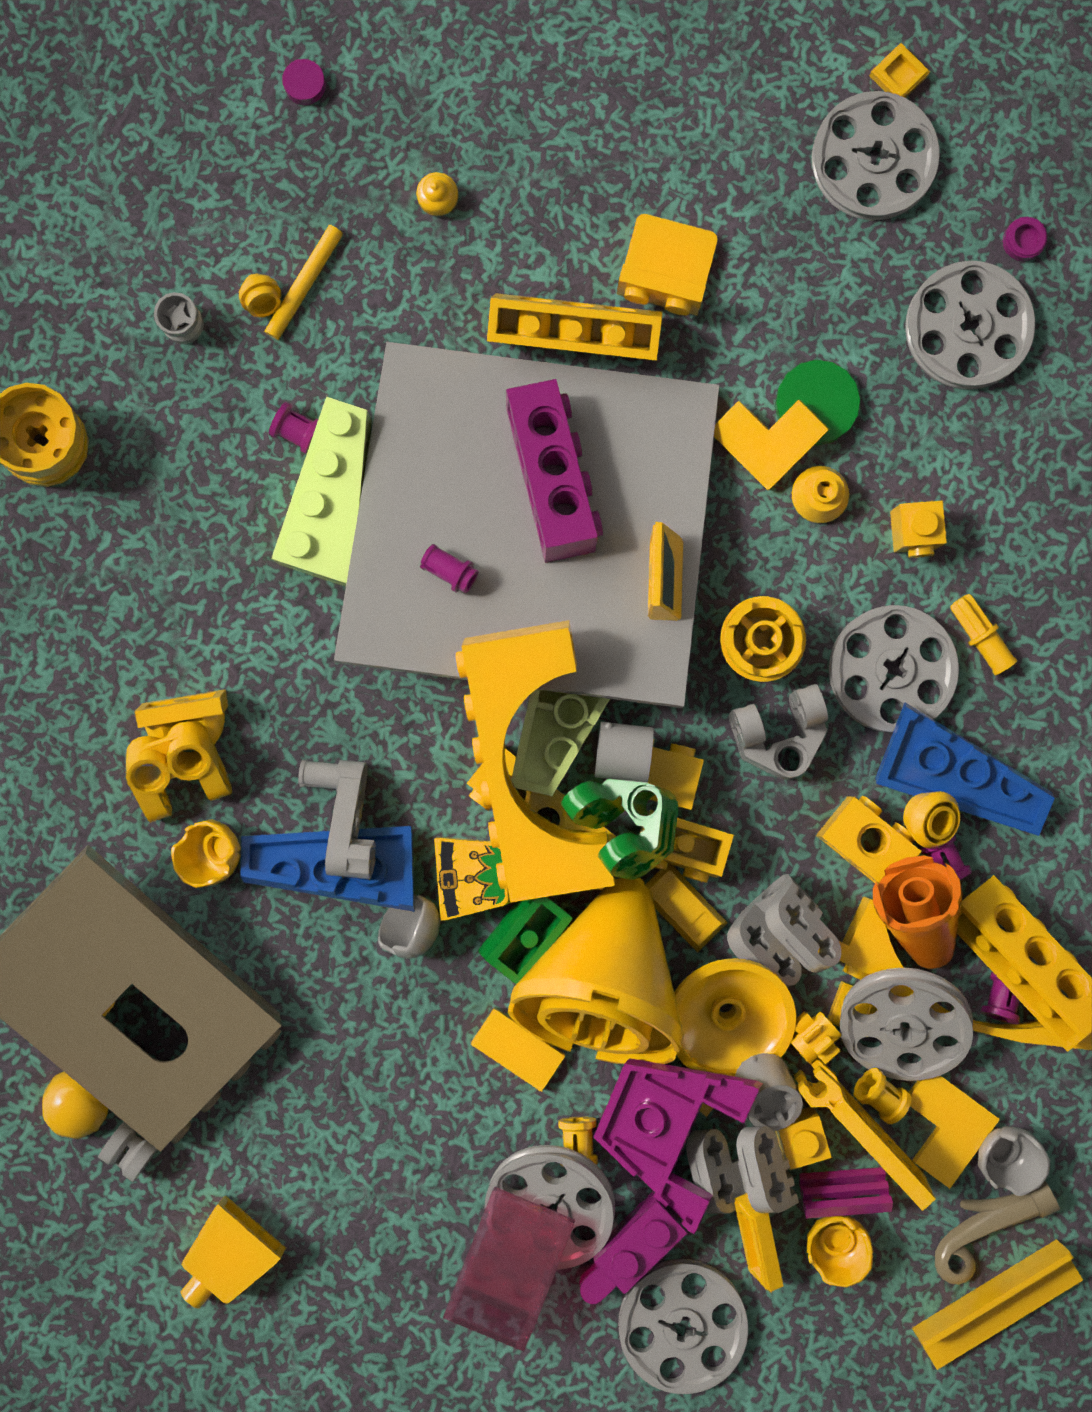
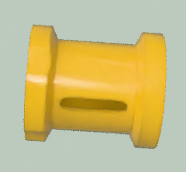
[853,1068,912,1124]
[558,1117,598,1166]

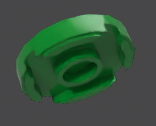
[774,360,860,446]

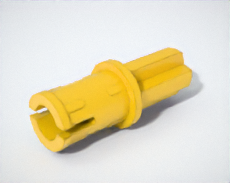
[950,594,1018,676]

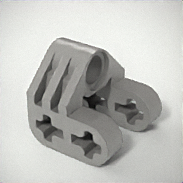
[728,684,828,780]
[727,874,841,988]
[686,1126,799,1214]

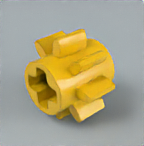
[791,1011,841,1065]

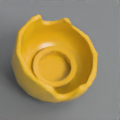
[171,819,241,888]
[42,1071,108,1139]
[807,1215,873,1288]

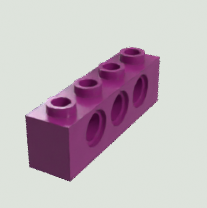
[506,379,603,563]

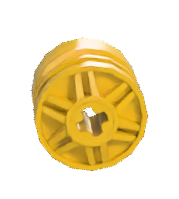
[0,383,89,487]

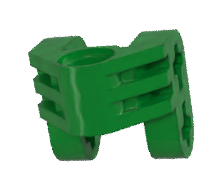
[561,779,678,880]

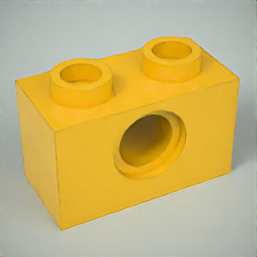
[816,795,921,885]

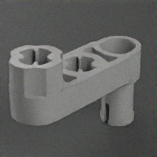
[298,760,376,879]

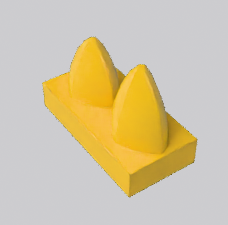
[134,689,228,744]

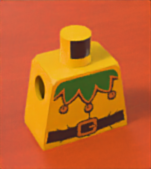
[434,837,509,921]

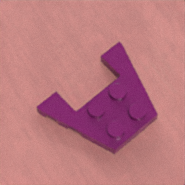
[594,1058,763,1234]

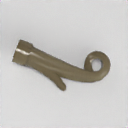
[935,1181,1060,1285]

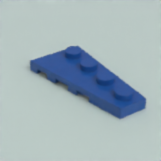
[875,702,1055,836]
[240,826,415,912]

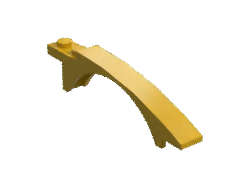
[818,896,1092,1050]

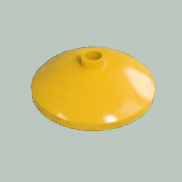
[674,958,796,1077]

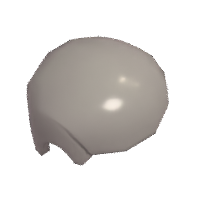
[378,894,441,959]
[978,1126,1051,1196]

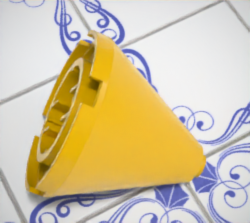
[508,878,683,1065]

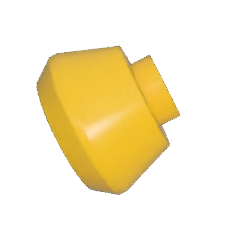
[792,466,849,523]
[903,791,960,849]

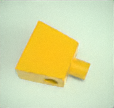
[180,1195,286,1309]

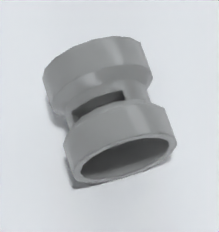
[154,292,204,344]
[98,1122,158,1182]

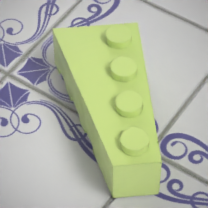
[271,397,372,587]

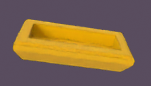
[645,864,727,952]

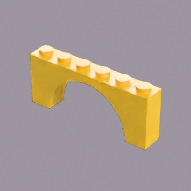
[456,620,615,903]

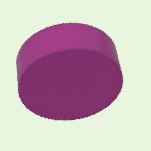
[282,59,326,105]
[1003,217,1048,262]

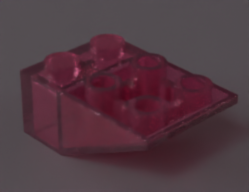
[443,1187,575,1352]

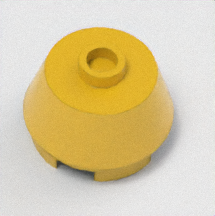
[720,596,806,682]

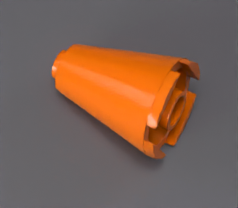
[873,856,963,969]

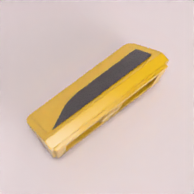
[648,522,683,621]

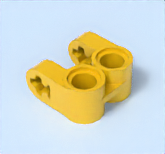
[126,721,232,823]

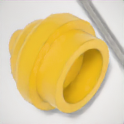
[416,172,459,216]
[239,273,281,317]

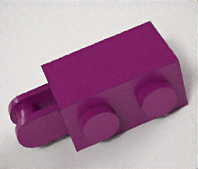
[579,1191,687,1304]

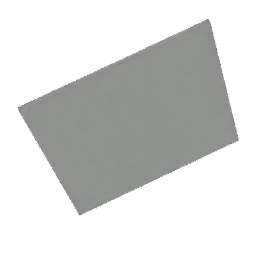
[334,342,719,708]

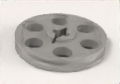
[812,91,940,220]
[905,261,1035,390]
[829,605,959,733]
[840,968,973,1081]
[485,1145,615,1270]
[618,1259,748,1394]

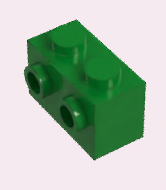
[478,897,573,984]

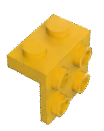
[617,214,718,316]

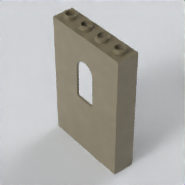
[0,845,281,1152]

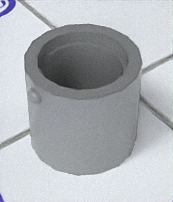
[595,722,654,783]
[735,1053,803,1131]

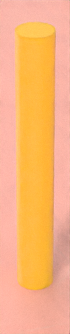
[264,225,343,340]

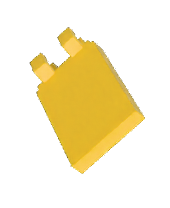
[794,1058,936,1211]

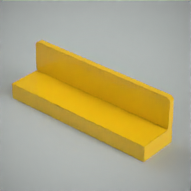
[912,1239,1083,1370]

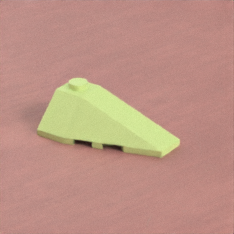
[511,689,610,796]

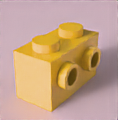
[639,810,734,883]

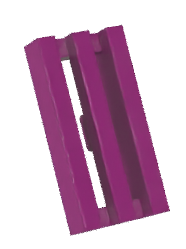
[799,1167,893,1219]

